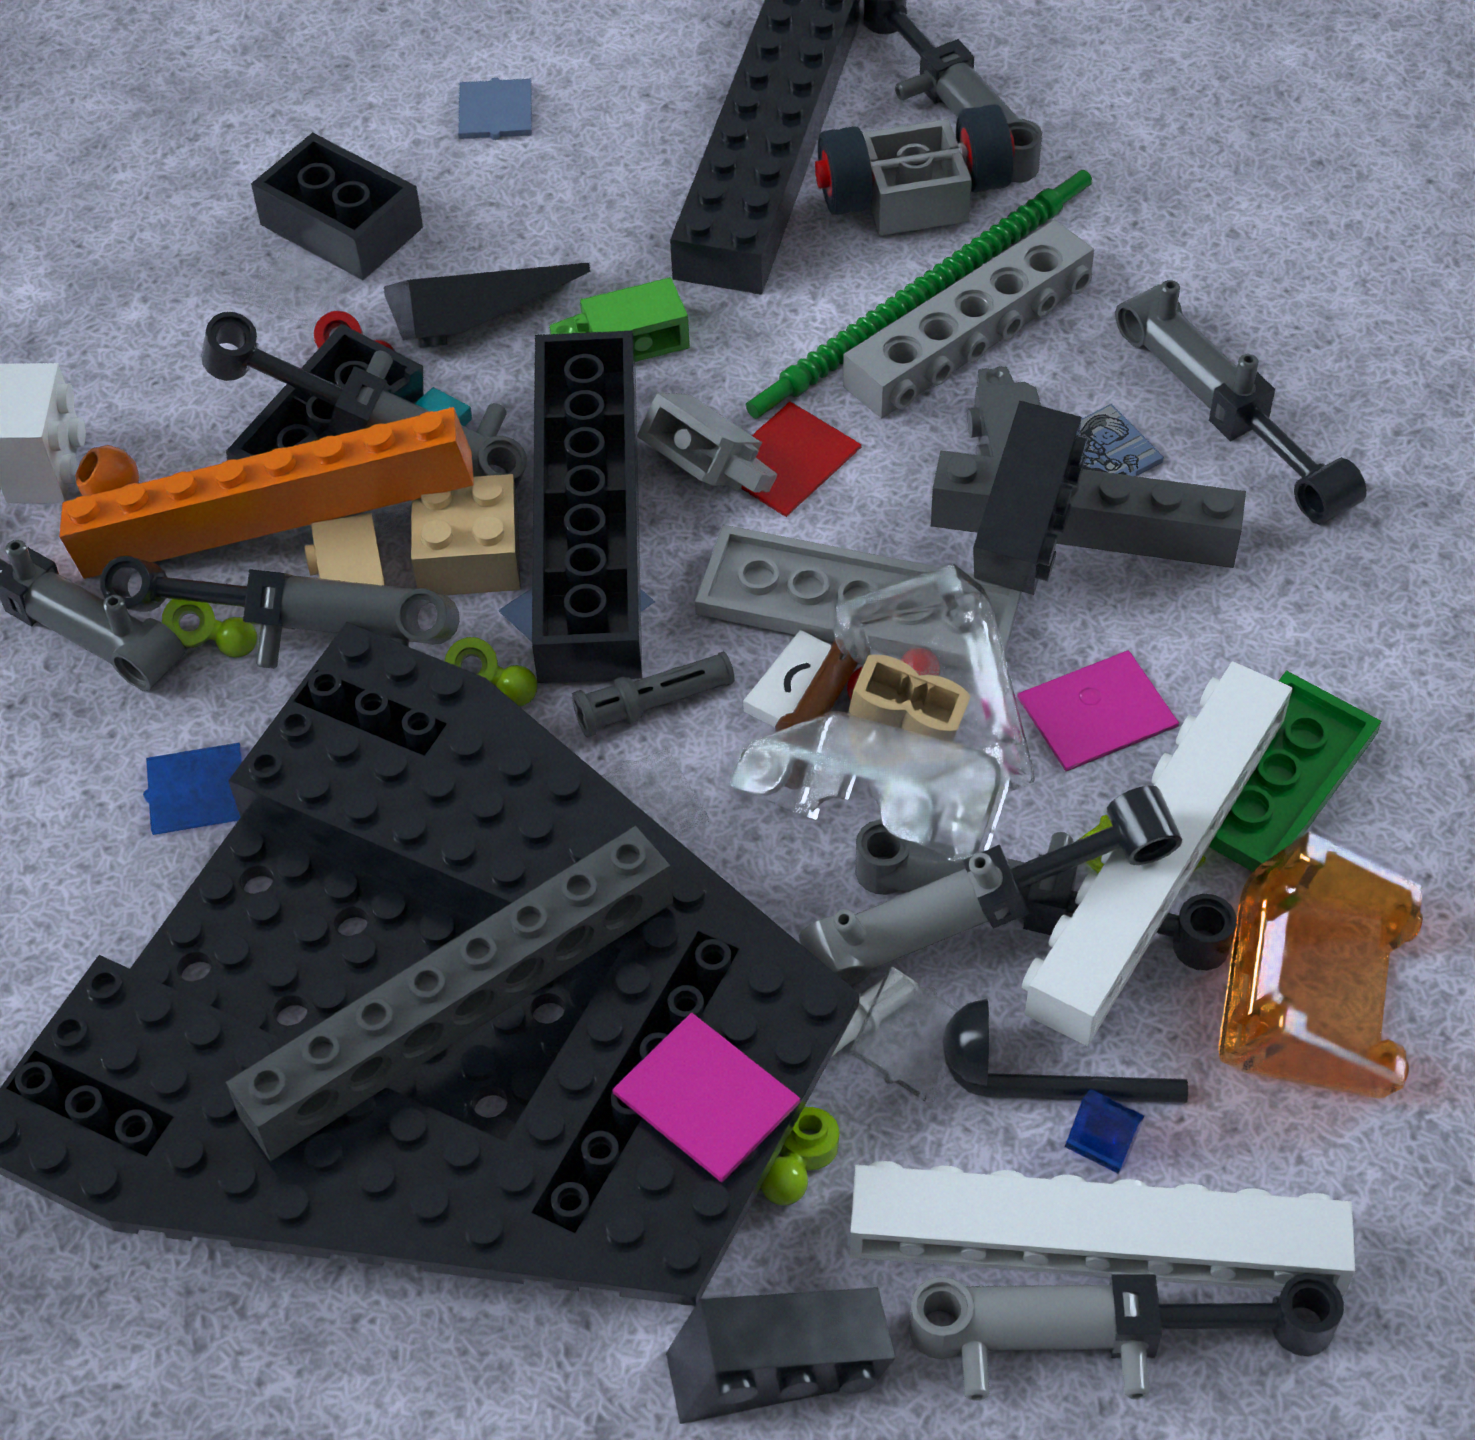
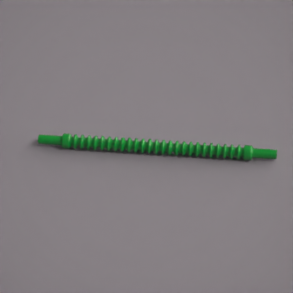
[746,169,1092,419]

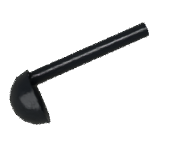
[942,999,1188,1103]

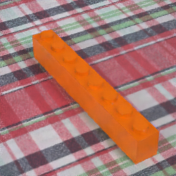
[59,407,474,579]

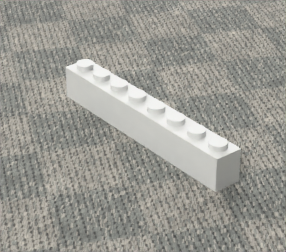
[1022,661,1293,1047]
[850,1161,1355,1295]

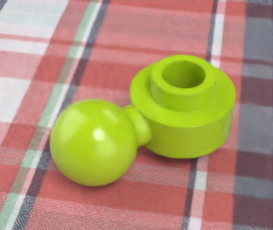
[162,599,257,658]
[445,637,538,706]
[761,1107,839,1206]

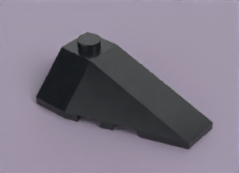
[383,262,591,348]

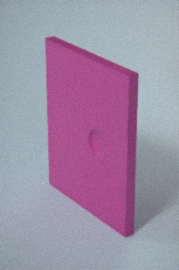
[1017,650,1179,772]
[612,1012,801,1183]

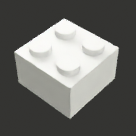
[0,363,86,503]

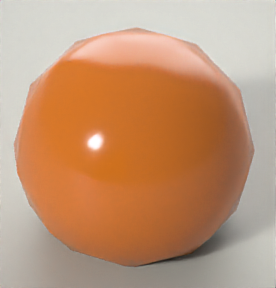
[75,445,139,495]

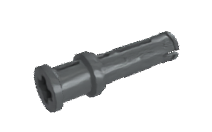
[572,651,735,738]

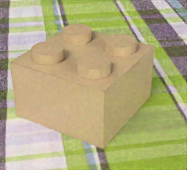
[411,474,521,595]

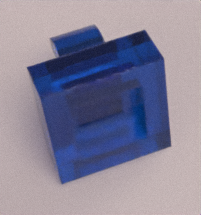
[1064,1089,1145,1174]

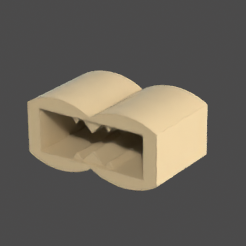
[849,655,971,751]

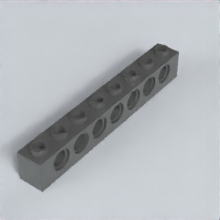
[226,826,673,1161]

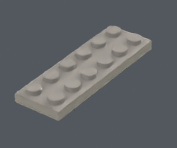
[695,524,1022,677]

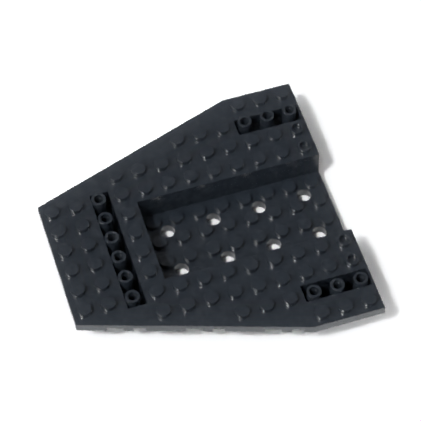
[0,622,859,1306]

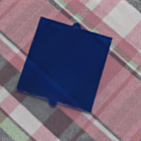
[143,742,242,835]

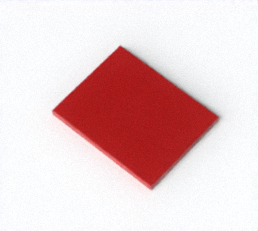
[741,401,862,517]

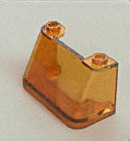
[1219,832,1423,1099]

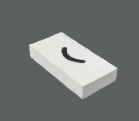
[743,630,845,728]

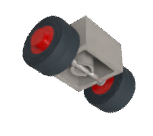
[815,104,1015,236]

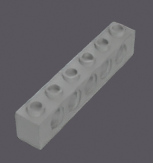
[843,219,1094,419]

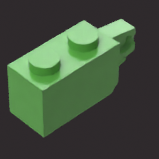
[549,277,690,362]

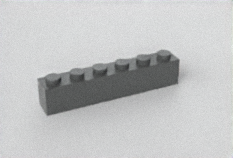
[930,450,1246,568]

